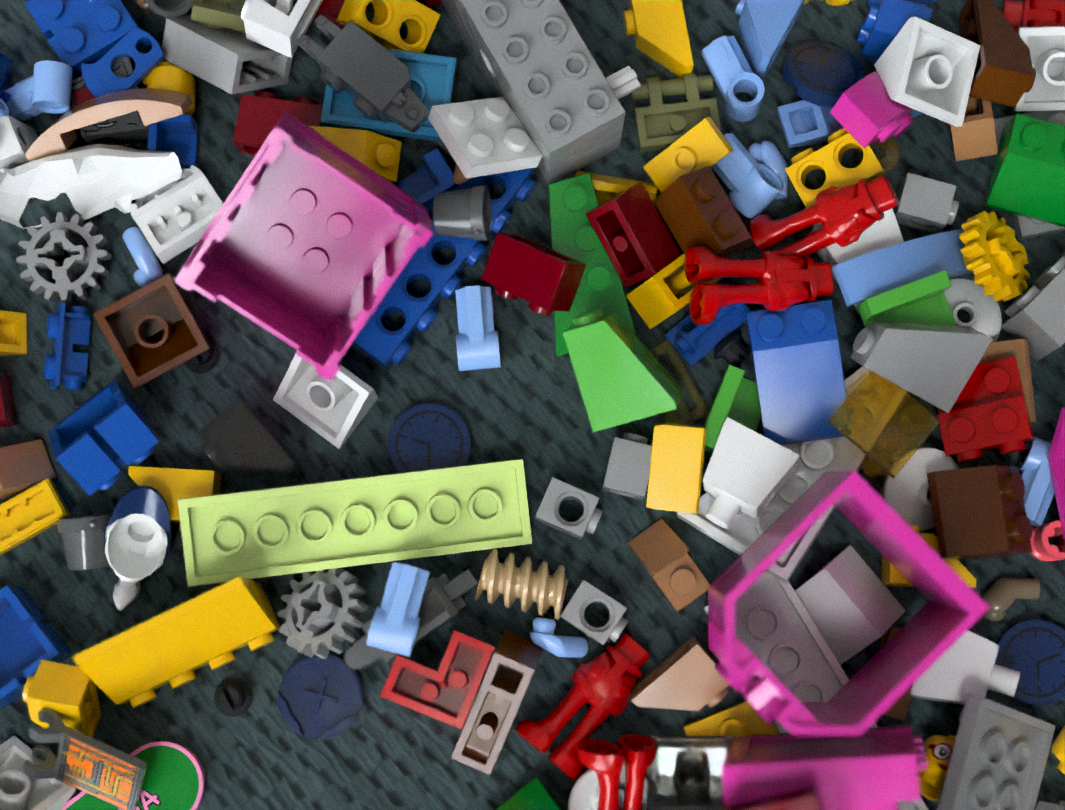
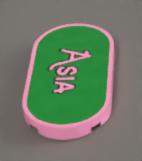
[62,741,205,810]

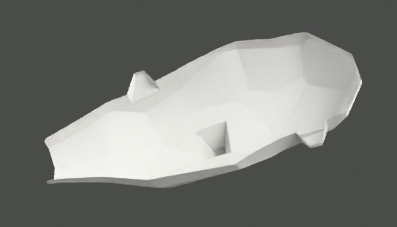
[0,144,182,229]

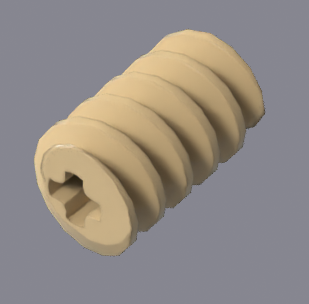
[475,549,568,621]

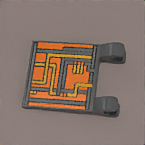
[23,708,148,810]

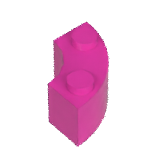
[830,71,914,149]

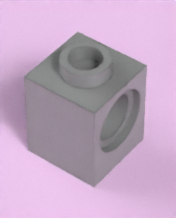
[893,173,959,234]
[601,433,652,500]
[535,477,603,540]
[559,580,628,645]

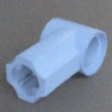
[701,35,765,122]
[3,60,72,121]
[712,133,784,219]
[455,285,501,371]
[1018,437,1055,527]
[367,562,430,657]

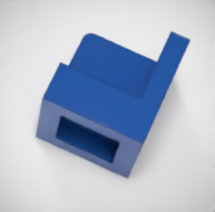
[147,115,200,169]
[398,148,458,212]

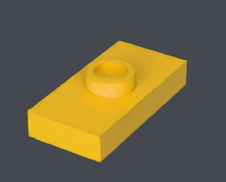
[643,116,734,193]
[0,478,71,556]
[682,701,778,768]

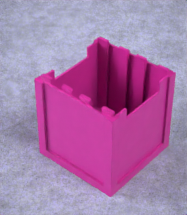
[174,110,433,382]
[721,725,928,810]

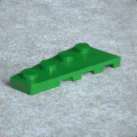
[548,173,636,357]

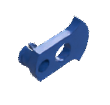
[81,27,165,98]

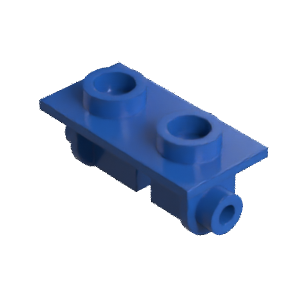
[664,283,752,367]
[43,302,92,391]

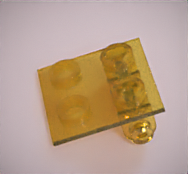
[828,371,940,478]

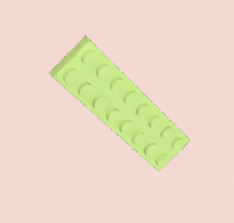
[178,459,532,587]

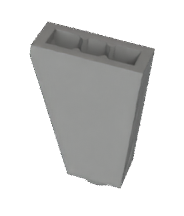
[161,15,293,94]
[850,321,993,413]

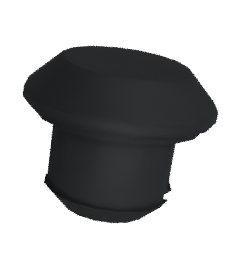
[714,332,750,367]
[184,338,219,373]
[214,678,253,717]

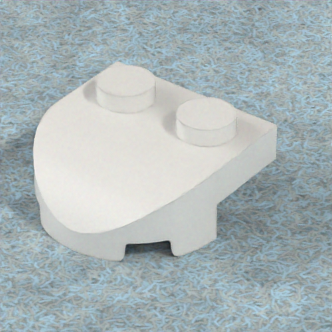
[130,165,223,264]

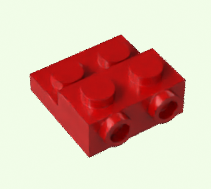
[937,356,1035,463]

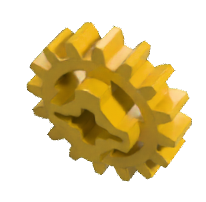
[959,211,1030,302]

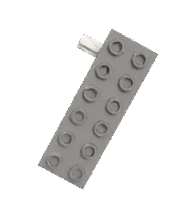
[441,0,641,186]

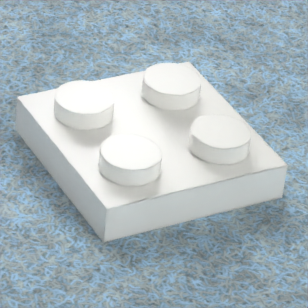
[428,96,542,179]

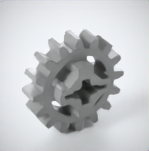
[16,212,112,304]
[277,568,368,659]

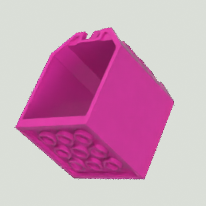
[708,470,990,736]

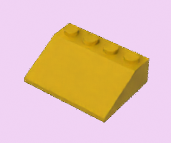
[73,576,280,708]

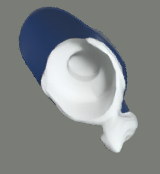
[105,485,172,611]

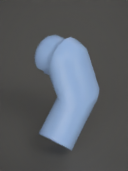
[749,140,788,199]
[122,227,163,287]
[530,617,588,658]

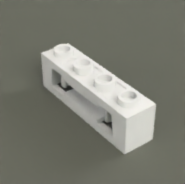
[241,0,323,58]

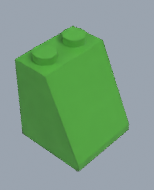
[562,307,684,432]

